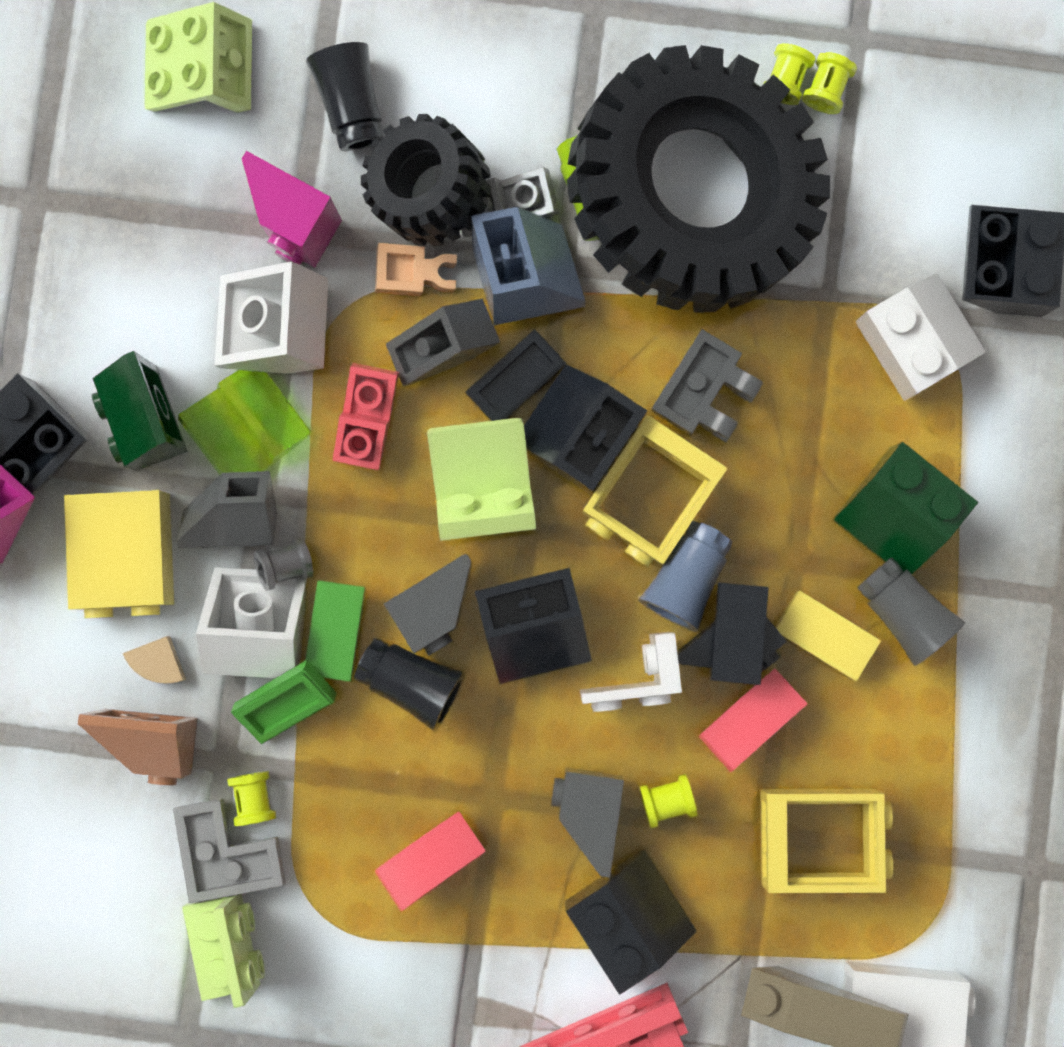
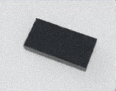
[465,329,566,421]
[710,582,769,685]

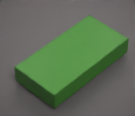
[305,580,366,681]
[231,660,337,744]

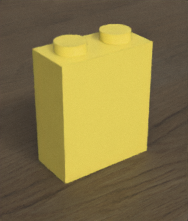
[64,490,174,618]

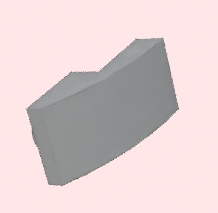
[462,167,560,237]

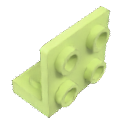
[145,2,252,113]
[427,418,536,541]
[182,894,265,1008]

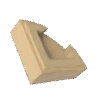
[123,636,186,684]

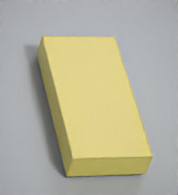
[775,590,881,681]

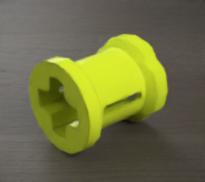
[764,43,816,105]
[801,52,857,114]
[227,771,277,826]
[639,774,697,829]

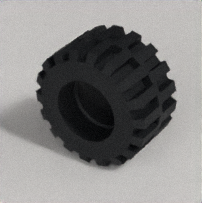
[361,114,491,247]

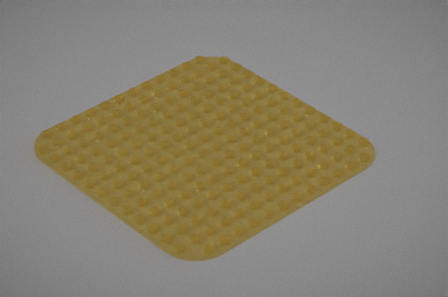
[291,286,963,960]

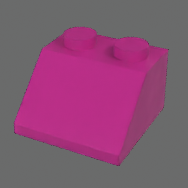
[241,150,342,268]

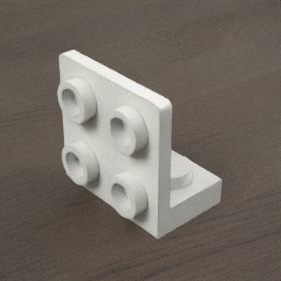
[580,632,682,712]

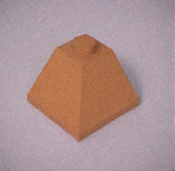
[78,709,198,785]

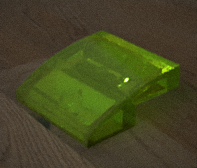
[178,370,311,475]

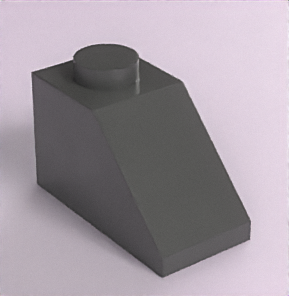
[386,299,500,387]
[384,553,473,656]
[551,767,624,878]

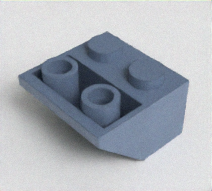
[471,207,585,325]

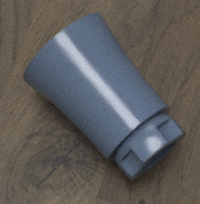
[638,521,733,632]

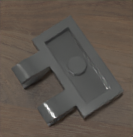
[651,329,763,443]

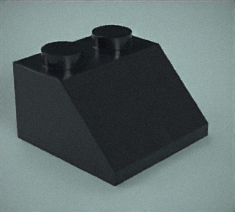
[564,849,697,995]

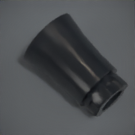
[306,42,383,152]
[354,638,466,732]

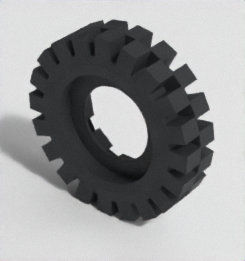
[567,45,830,313]

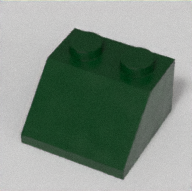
[92,351,188,471]
[832,441,979,574]

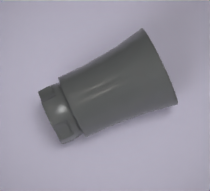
[857,557,966,666]

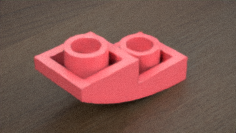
[332,363,399,470]
[699,668,808,772]
[374,812,486,912]

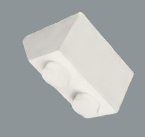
[215,261,328,374]
[855,273,986,401]
[196,567,308,678]

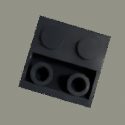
[962,205,1064,317]
[524,364,647,495]
[0,373,88,496]
[475,567,592,685]

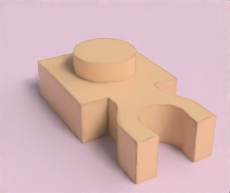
[375,243,457,297]

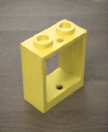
[582,415,727,567]
[760,789,893,893]

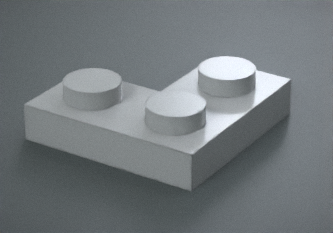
[173,798,286,904]

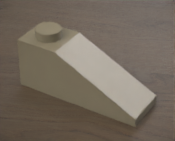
[741,966,909,1047]

